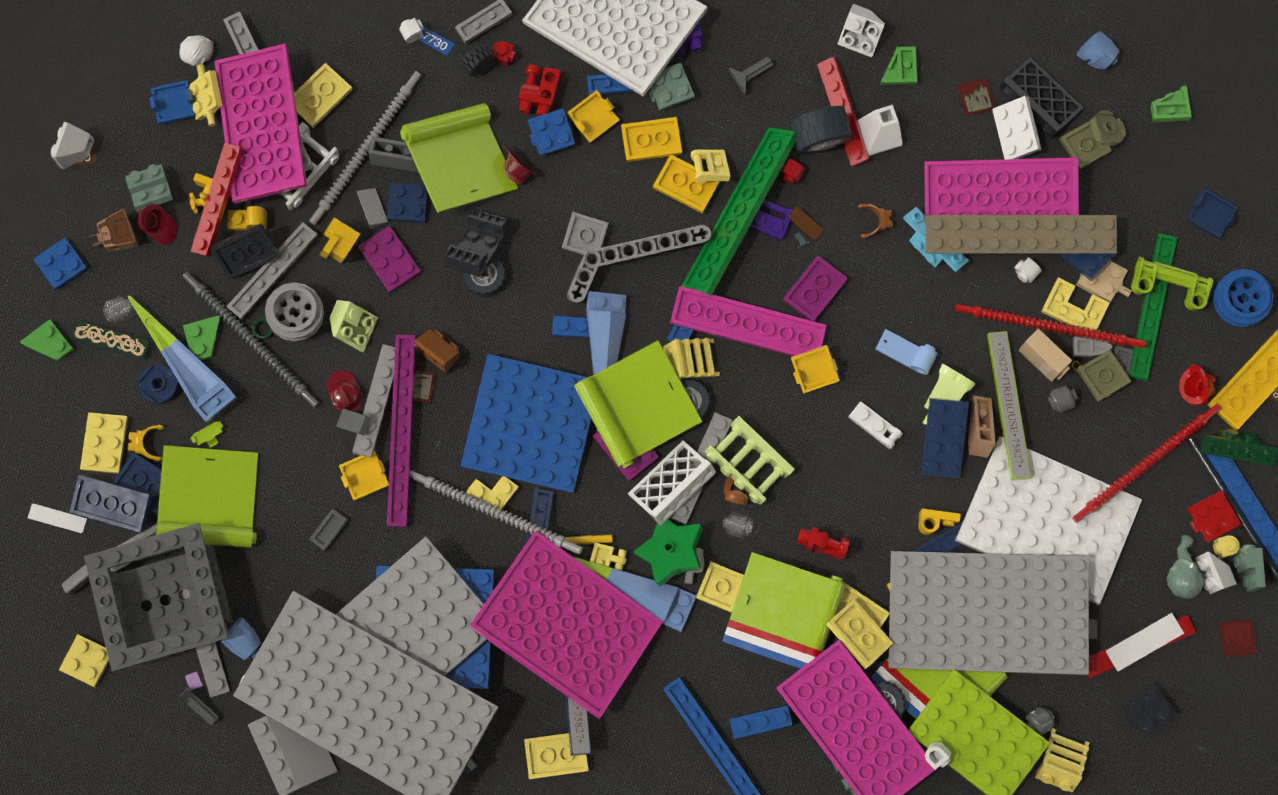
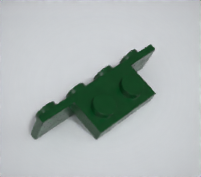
[1200,429,1278,466]

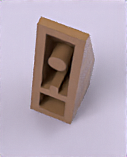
[968,395,995,458]

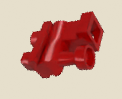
[518,65,561,116]
[797,527,850,560]

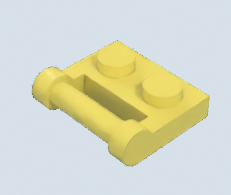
[691,150,730,184]

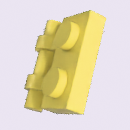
[590,543,627,571]

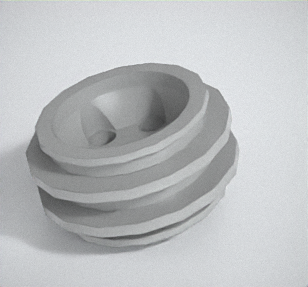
[265,282,324,342]

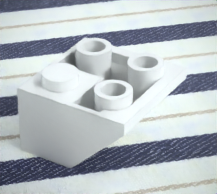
[838,4,885,57]
[857,105,902,156]
[51,122,94,169]
[1195,552,1236,594]

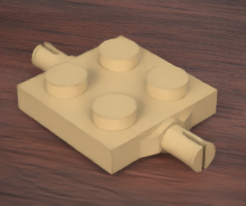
[1076,261,1132,302]

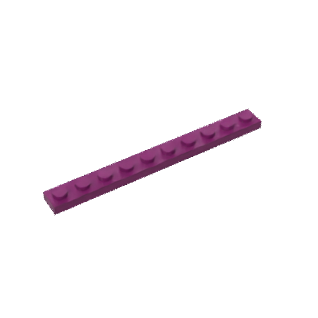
[387,335,416,527]

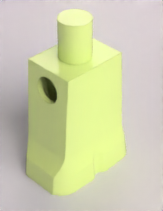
[922,364,976,425]

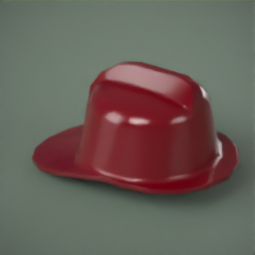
[504,144,537,185]
[138,204,177,245]
[326,370,363,413]

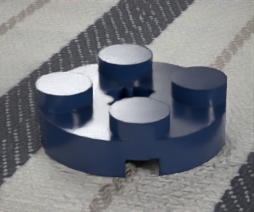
[139,365,179,404]

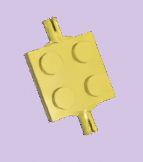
[189,64,222,127]

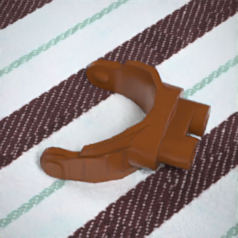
[858,204,893,239]

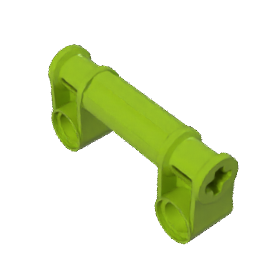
[1131,257,1213,311]

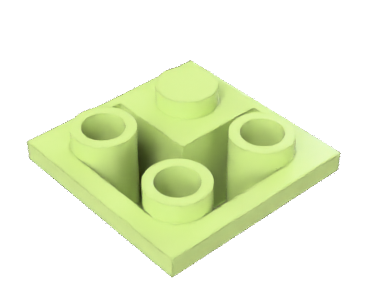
[330,300,378,352]

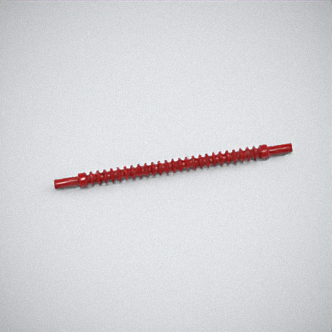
[955,304,1146,348]
[1072,404,1222,523]

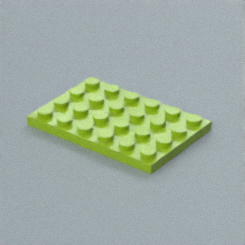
[908,669,1050,795]

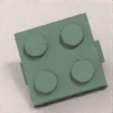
[649,63,694,110]

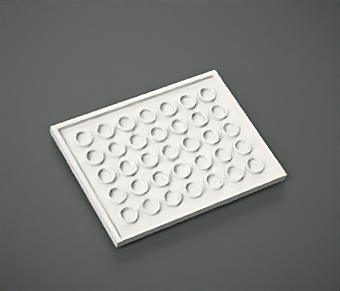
[522,0,707,97]
[955,437,1142,605]

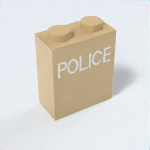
[1018,329,1072,382]

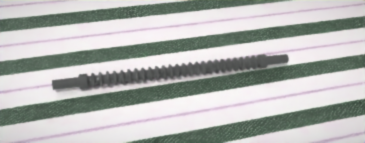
[183,271,319,408]

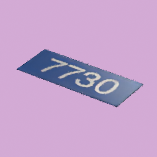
[419,26,454,56]

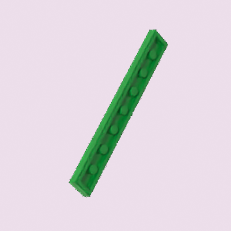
[1129,233,1177,381]

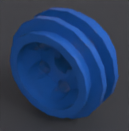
[1213,269,1273,328]

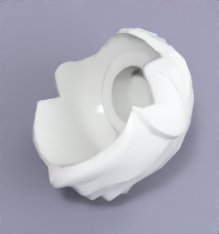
[179,35,213,66]

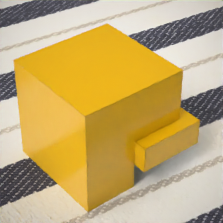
[320,218,360,263]

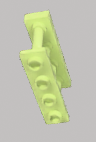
[705,416,794,505]

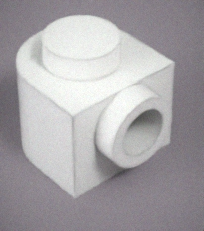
[399,18,424,43]
[1014,257,1041,283]
[925,742,952,770]

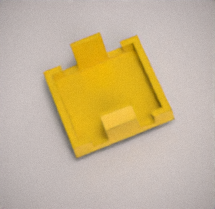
[567,90,619,143]
[791,345,840,394]
[339,450,389,501]

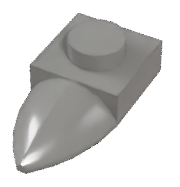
[1073,337,1112,357]

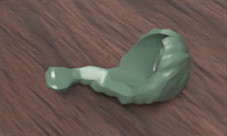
[1166,535,1204,599]

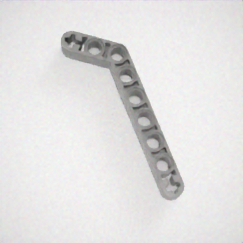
[567,225,711,303]

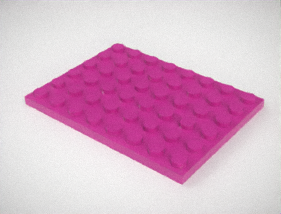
[469,530,663,719]

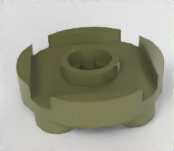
[1090,110,1126,146]

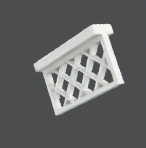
[628,441,716,525]

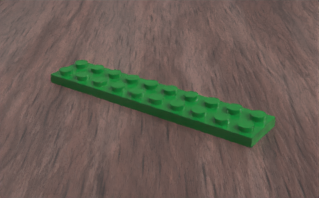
[682,127,796,296]

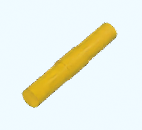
[565,535,612,545]

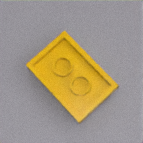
[621,117,682,162]
[653,154,720,214]

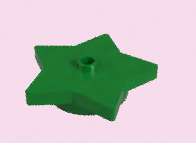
[634,520,703,586]

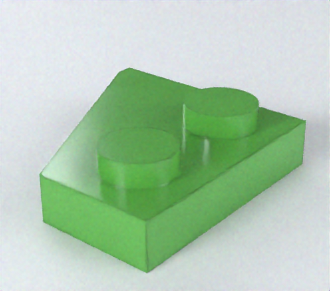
[881,47,917,85]
[20,319,74,362]

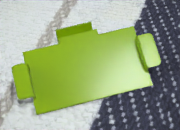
[191,421,223,448]

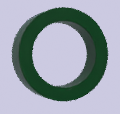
[252,318,274,340]

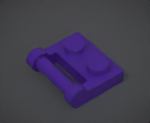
[749,199,793,241]

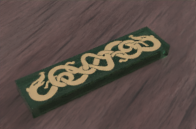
[71,319,151,360]

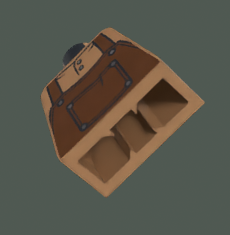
[89,209,139,252]

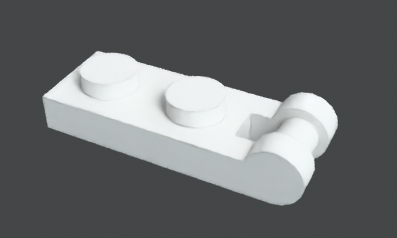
[848,401,903,449]

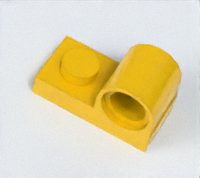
[228,206,267,231]
[918,509,961,535]

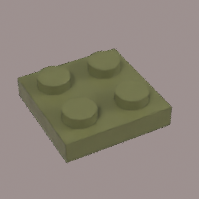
[1059,121,1112,170]
[1077,350,1131,402]

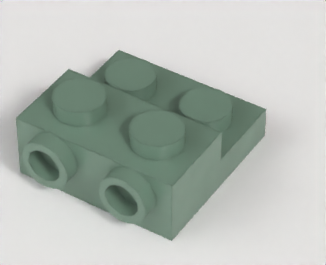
[125,164,173,212]
[1234,545,1266,592]

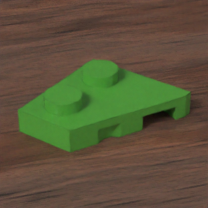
[1151,86,1192,122]
[183,316,221,361]

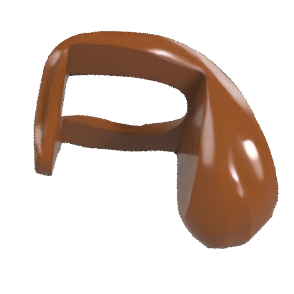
[724,473,755,505]

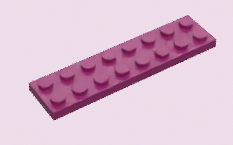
[670,286,827,356]

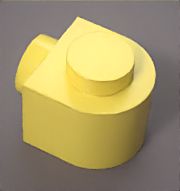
[1213,536,1240,559]

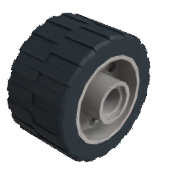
[790,106,853,154]

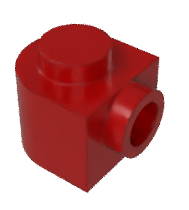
[493,41,516,67]
[779,159,805,184]

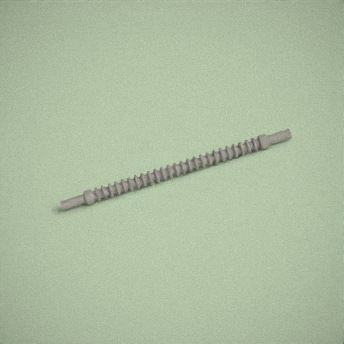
[309,71,421,225]
[410,470,582,554]

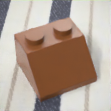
[413,329,460,374]

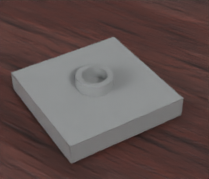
[562,212,609,259]

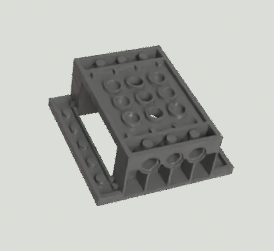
[84,523,233,672]

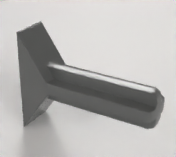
[728,57,773,95]
[179,687,218,725]

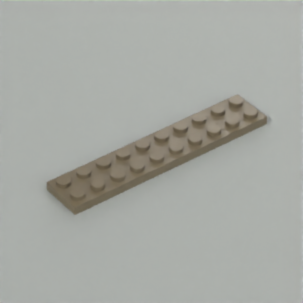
[925,215,1117,254]

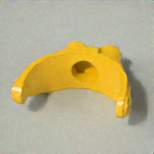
[128,425,164,461]

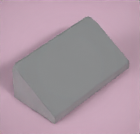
[357,188,388,229]
[62,564,89,595]

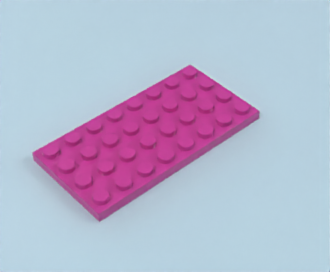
[215,44,307,203]
[924,158,1079,216]
[776,640,934,795]

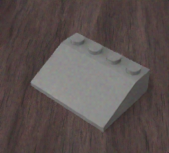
[248,716,338,795]

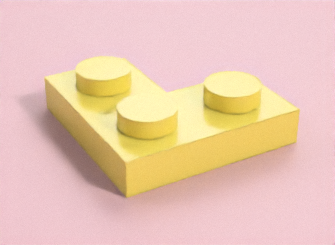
[465,476,519,518]

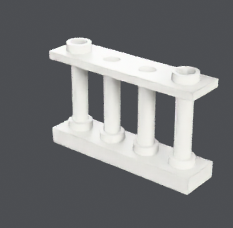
[280,122,339,210]

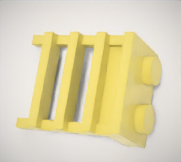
[663,338,720,380]
[1035,728,1089,792]

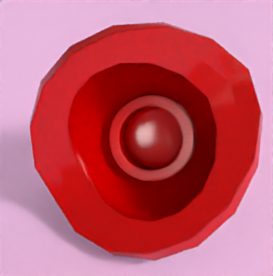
[1179,365,1216,405]

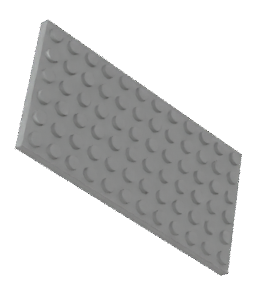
[233,591,499,795]

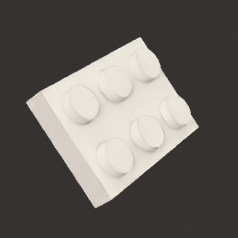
[993,96,1041,159]

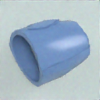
[1076,31,1119,70]
[221,617,261,660]

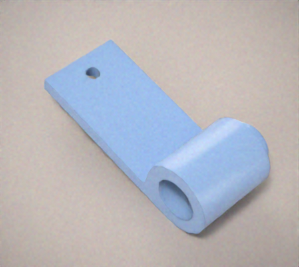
[875,329,937,375]

